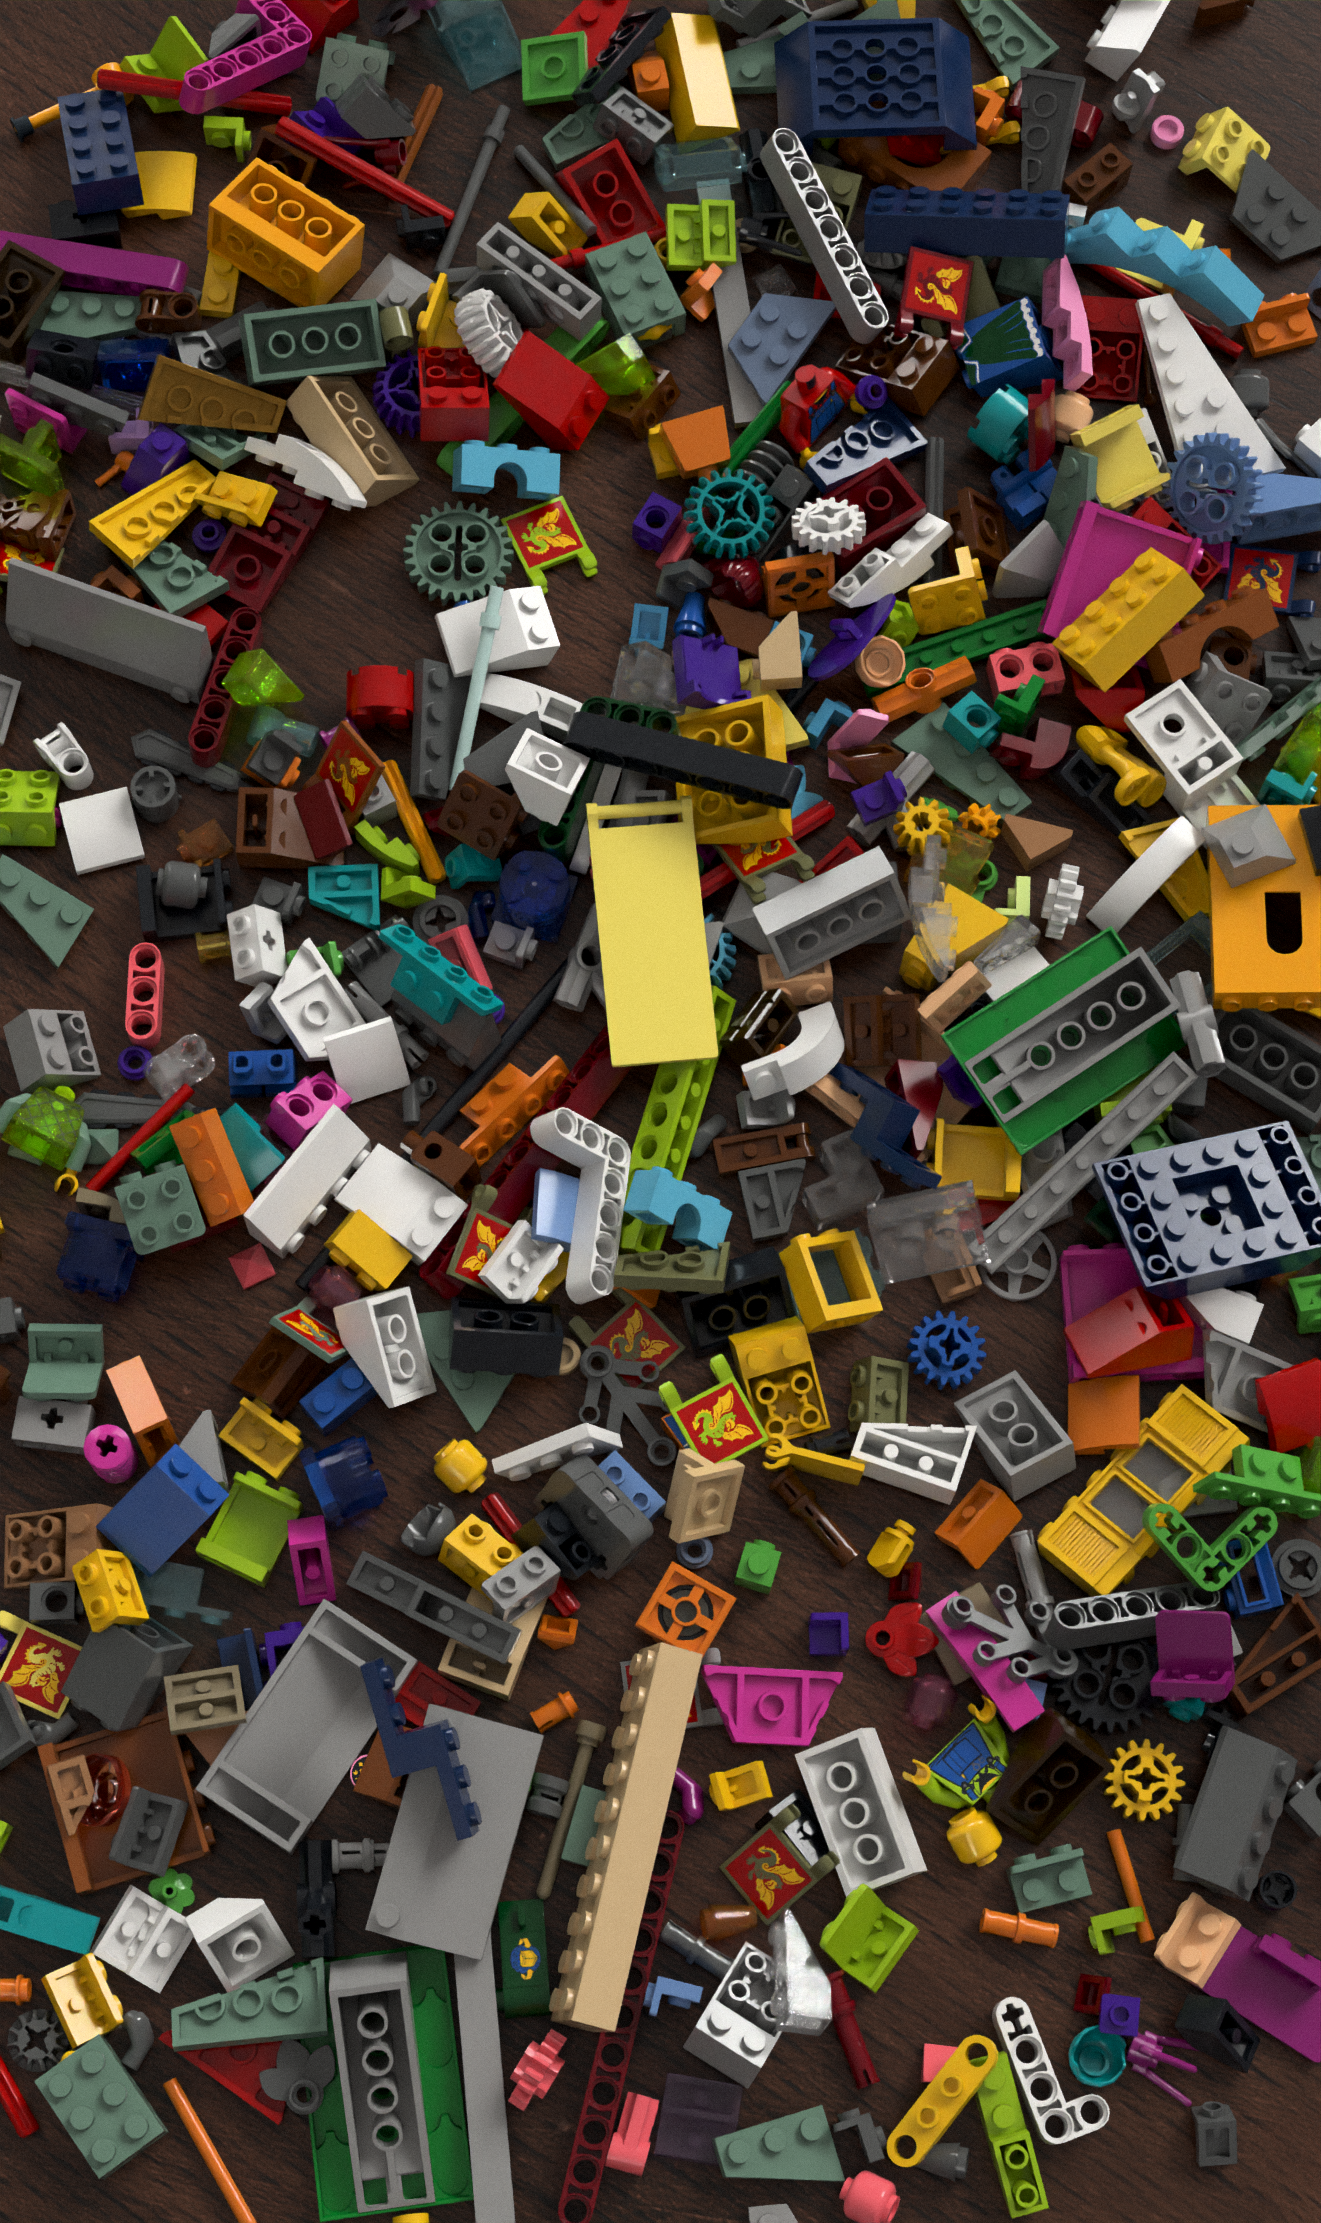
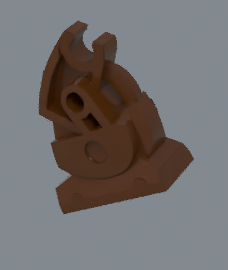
[0,489,77,562]

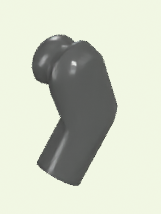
[402,1076,437,1126]
[689,1114,727,1159]
[27,1711,81,1746]
[121,2010,154,2071]

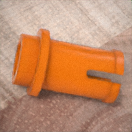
[530,1691,579,1734]
[0,1974,32,2006]

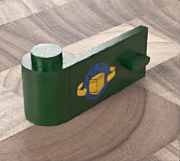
[496,1899,551,2019]

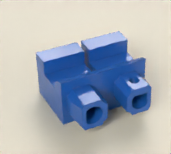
[990,448,1057,532]
[228,1049,298,1099]

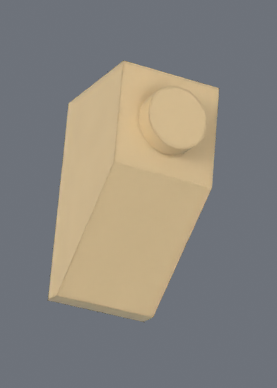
[752,611,803,691]

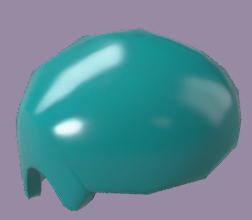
[1068,2024,1126,2088]

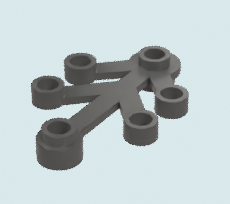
[579,1345,681,1467]
[941,1584,1078,1684]

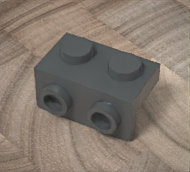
[109,1786,189,1877]

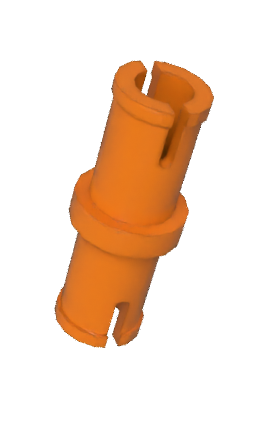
[979,1908,1059,1948]

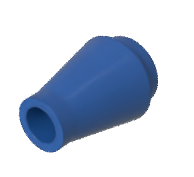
[673,592,707,639]

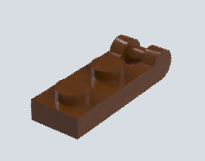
[712,1123,816,1177]

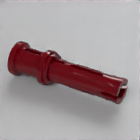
[811,1969,880,2090]

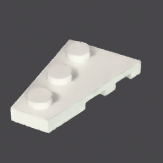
[492,1423,623,1481]

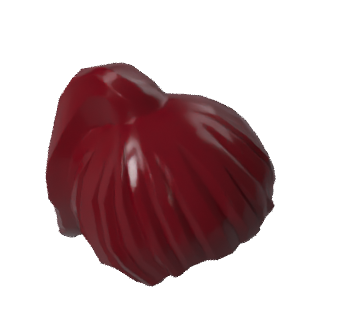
[701,552,764,610]

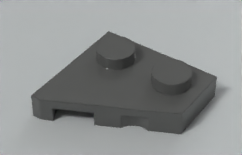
[737,1158,806,1242]

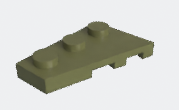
[614,1242,730,1294]

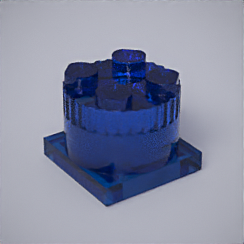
[491,850,579,943]
[55,1211,144,1302]
[299,1435,388,1532]

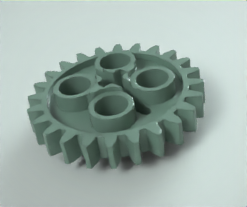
[403,501,514,606]

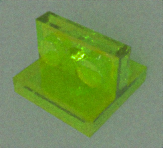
[0,419,65,496]

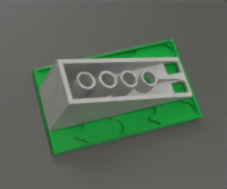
[940,926,1188,1156]
[293,1945,474,2222]

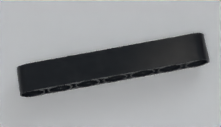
[563,711,803,809]

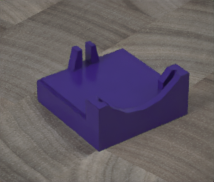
[672,633,752,710]

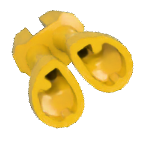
[1076,725,1167,807]

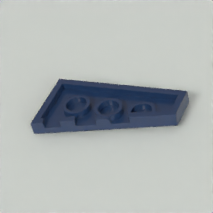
[803,396,928,494]

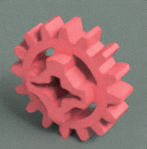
[508,2028,567,2111]

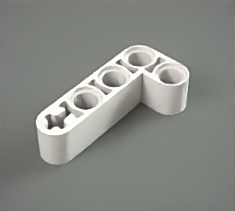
[992,1997,1110,2145]

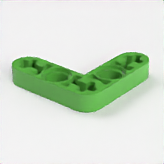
[1142,1503,1278,1592]

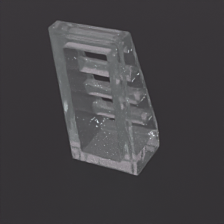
[974,914,1041,975]

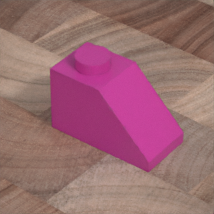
[287,1515,336,1606]

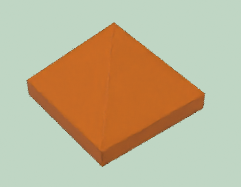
[537,1614,578,1650]

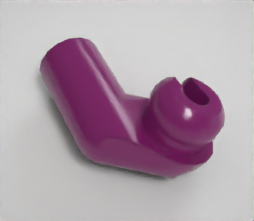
[672,1767,705,1825]

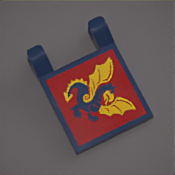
[1223,543,1321,617]

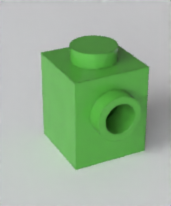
[734,1539,782,1595]

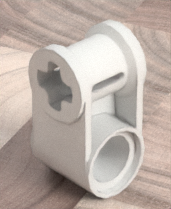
[33,722,93,790]

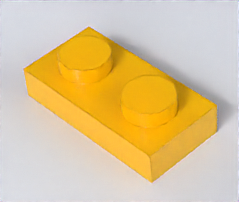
[199,251,241,318]

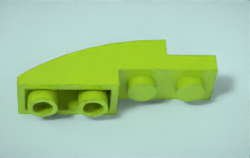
[969,2051,1049,2219]

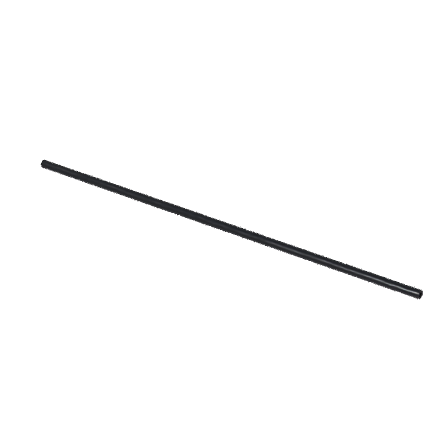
[295,602,875,1294]

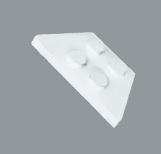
[267,938,366,1061]

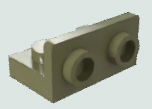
[848,1356,909,1433]

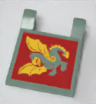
[269,1297,349,1363]

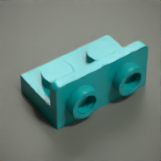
[1256,769,1318,805]

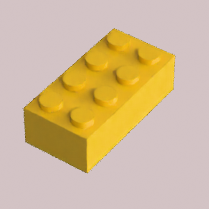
[1052,547,1205,693]

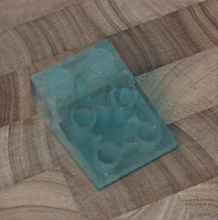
[427,0,522,91]

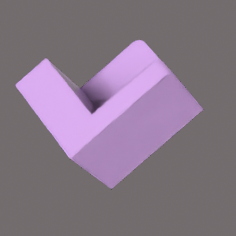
[108,408,153,454]

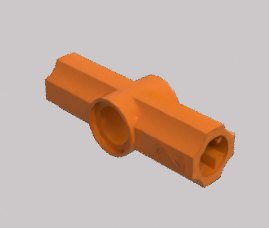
[871,655,977,723]

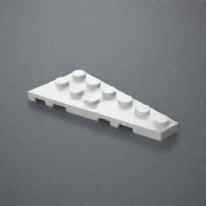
[1135,293,1286,489]

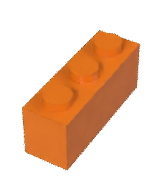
[169,1108,254,1227]

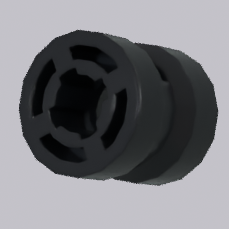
[1253,1870,1297,1911]

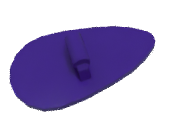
[808,593,896,681]

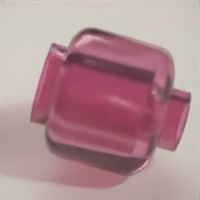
[308,1265,363,1318]
[904,1672,958,1731]

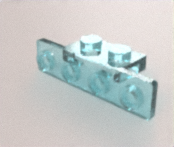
[130,1560,234,1626]

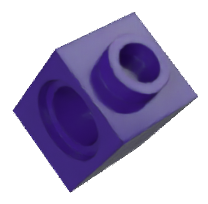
[632,492,682,553]

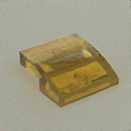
[903,824,995,899]

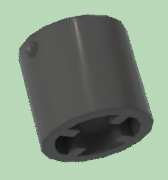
[130,766,182,823]

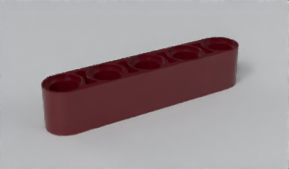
[188,607,263,768]

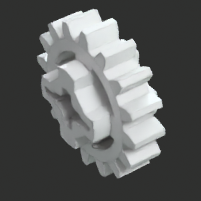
[791,497,866,555]
[1041,863,1084,940]

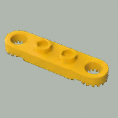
[886,2035,999,2167]

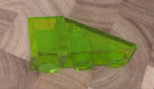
[1261,703,1321,786]

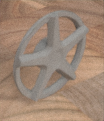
[977,1230,1057,1302]

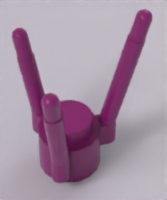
[1125,2030,1201,2107]

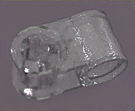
[143,1034,215,1101]

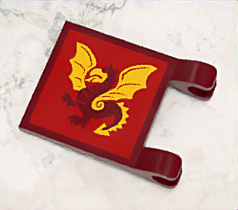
[893,246,974,350]

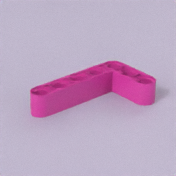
[179,0,312,114]

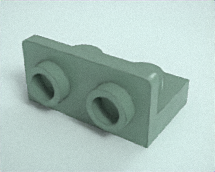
[1006,1844,1092,1913]

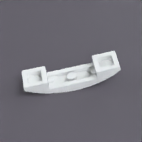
[1086,815,1206,933]

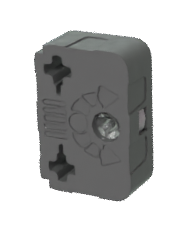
[533,1454,654,1580]

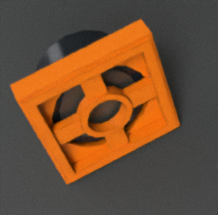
[761,544,835,618]
[635,1561,737,1661]

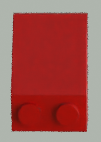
[553,138,665,245]
[492,331,610,451]

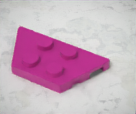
[701,1665,843,1747]

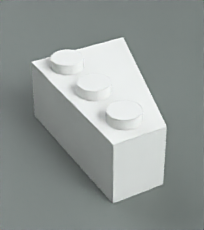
[849,1423,977,1505]

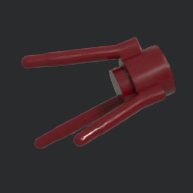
[323,136,407,189]

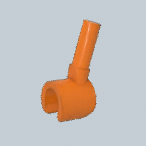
[95,451,134,488]

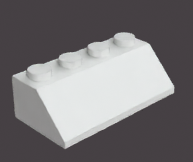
[1084,0,1170,82]
[243,1104,371,1259]
[795,1728,927,1898]

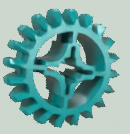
[683,467,776,560]

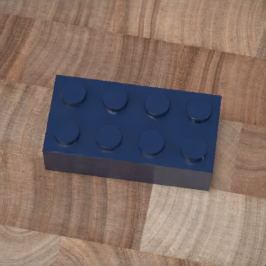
[57,89,144,215]

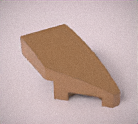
[46,1754,95,1836]

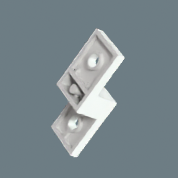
[1123,679,1261,850]

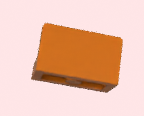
[934,1478,1022,1570]

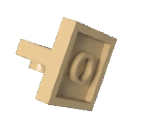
[664,1448,745,1544]

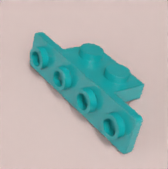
[378,924,503,1025]

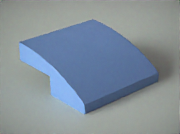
[531,1168,580,1253]

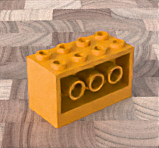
[207,157,365,307]

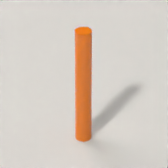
[1106,1829,1155,1943]

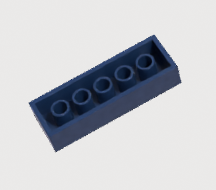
[864,185,1070,258]

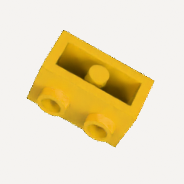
[324,1209,413,1291]
[438,1514,524,1603]

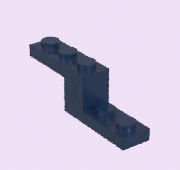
[829,1062,942,1190]
[360,1657,482,1841]

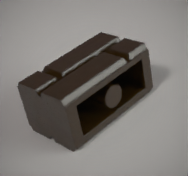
[720,988,799,1066]

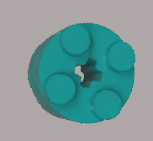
[967,384,1028,466]

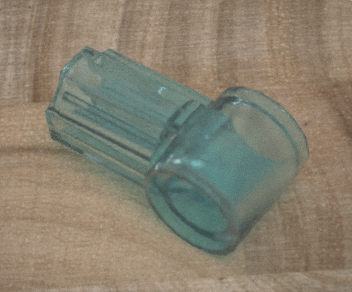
[245,706,320,758]

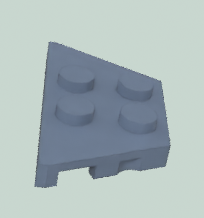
[728,293,837,406]

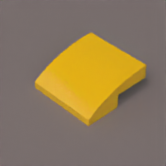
[121,151,197,220]

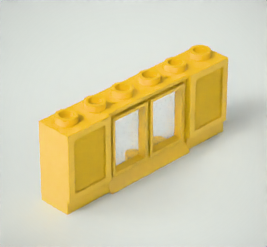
[1037,1384,1250,1597]

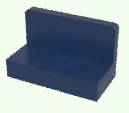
[217,1627,264,1711]

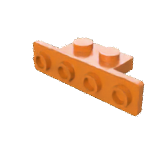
[459,1055,569,1168]

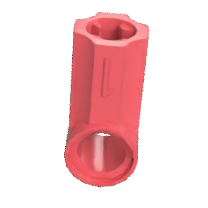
[604,2092,659,2177]

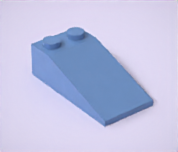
[1234,473,1321,545]

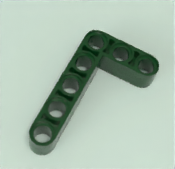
[538,696,683,863]

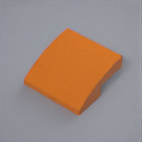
[1068,1375,1140,1455]

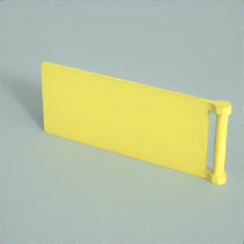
[586,795,718,1067]

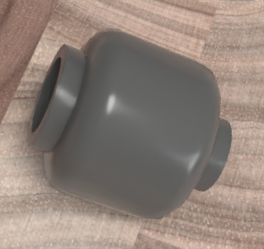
[1228,369,1269,419]
[155,861,208,909]

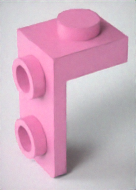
[827,709,889,784]

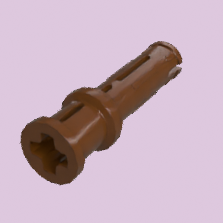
[768,1465,861,1567]

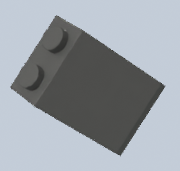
[458,711,544,796]
[61,1616,193,1732]

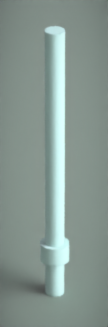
[448,586,504,790]

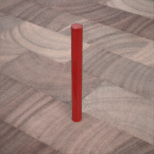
[85,1083,195,1192]

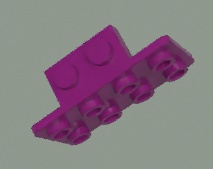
[1191,1926,1321,2063]

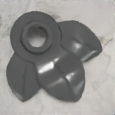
[259,2040,335,2115]

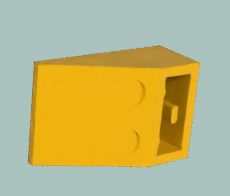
[728,1316,831,1448]

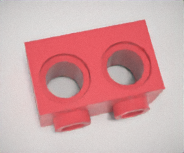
[986,642,1066,702]

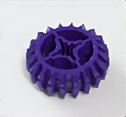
[372,349,420,439]

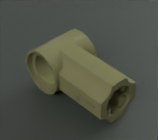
[379,306,414,364]

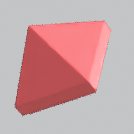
[228,1242,276,1290]

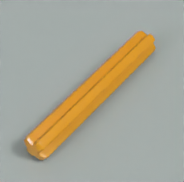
[382,759,446,884]

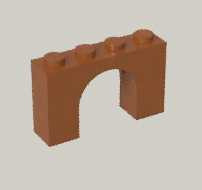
[838,101,992,192]

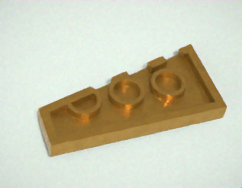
[136,355,287,433]

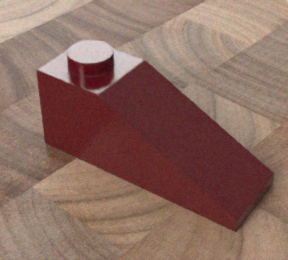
[884,1059,944,1159]

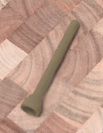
[536,1719,608,1900]

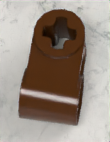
[135,289,202,334]

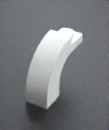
[741,1001,845,1101]

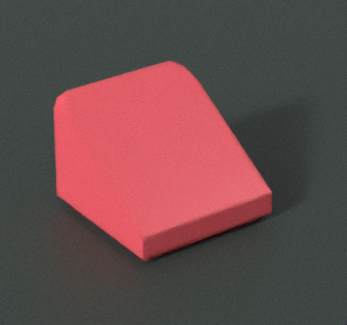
[920,2043,958,2084]

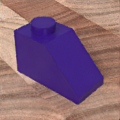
[120,423,191,496]

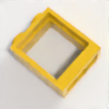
[779,1228,883,1334]

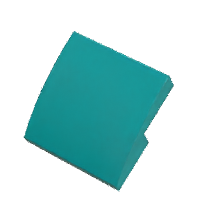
[220,1102,285,1192]

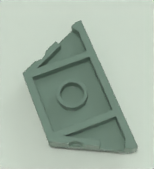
[417,1310,516,1435]

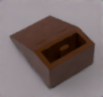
[834,323,960,416]
[236,787,346,869]

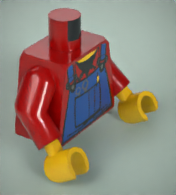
[779,364,874,469]

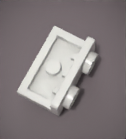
[478,1220,564,1304]

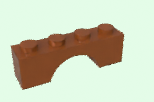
[1144,585,1279,683]

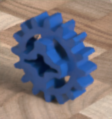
[906,1311,986,1390]

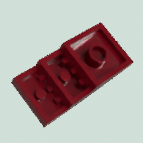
[208,472,331,613]

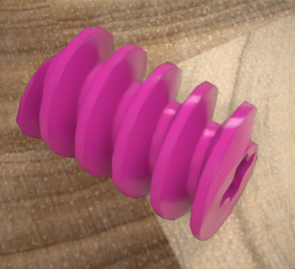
[83,1424,139,1484]

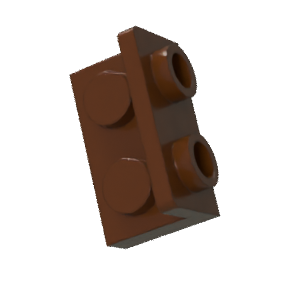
[602,361,680,440]

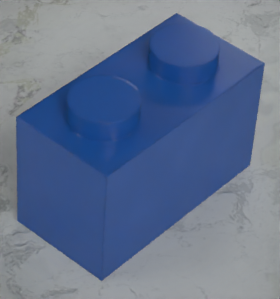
[299,1358,378,1437]

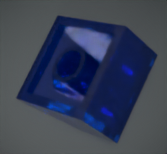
[97,336,172,393]

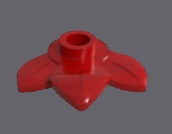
[865,1602,940,1676]

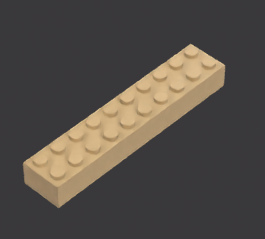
[549,1642,703,2032]

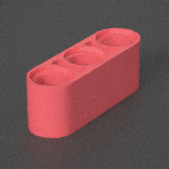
[125,942,165,1050]

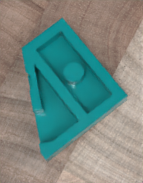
[308,864,381,931]

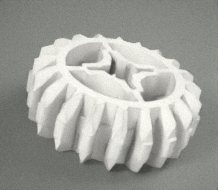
[454,288,524,378]

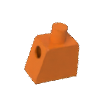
[659,405,731,482]

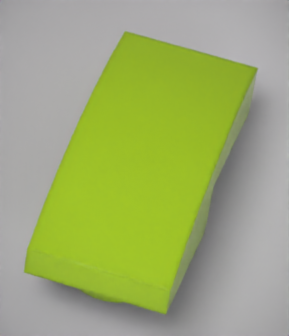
[354,819,421,876]

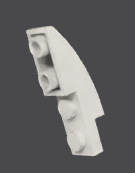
[244,434,367,511]
[828,513,954,608]
[479,673,583,742]

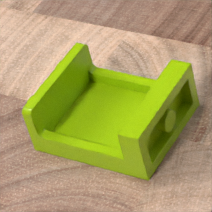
[195,1471,304,1588]

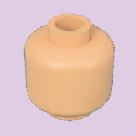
[1055,391,1094,444]

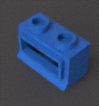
[1215,1538,1284,1620]

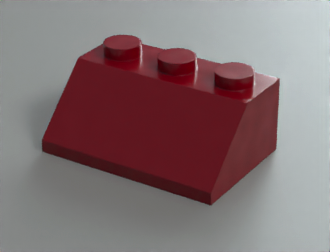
[812,457,927,577]

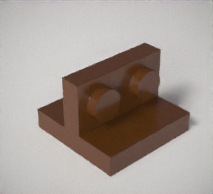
[943,486,1010,575]
[230,1326,326,1420]

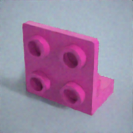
[5,388,88,454]

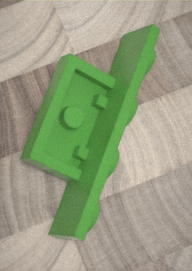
[1193,1444,1321,1519]

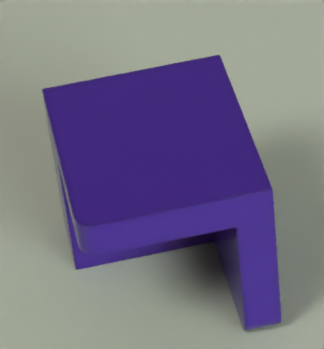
[808,1612,849,1656]

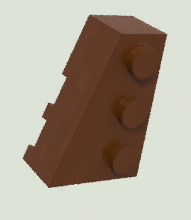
[1226,1592,1321,1720]

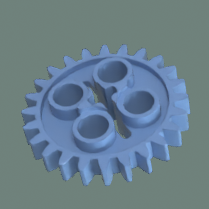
[1162,432,1264,544]

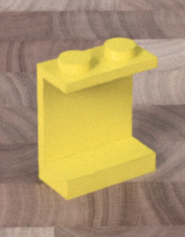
[1069,404,1171,512]

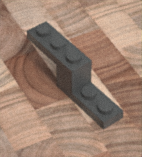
[346,1551,523,1664]

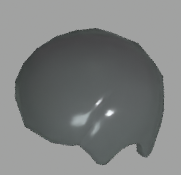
[400,1502,457,1556]

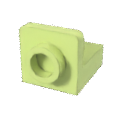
[994,876,1031,931]

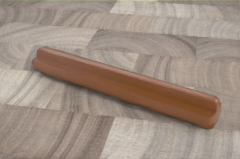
[388,84,443,183]

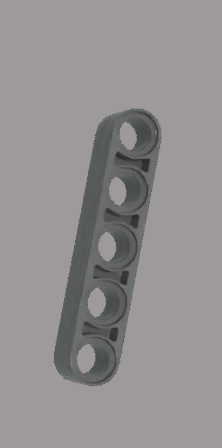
[1045,1580,1220,1650]

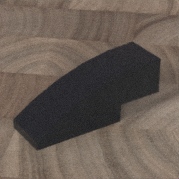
[1047,748,1154,837]

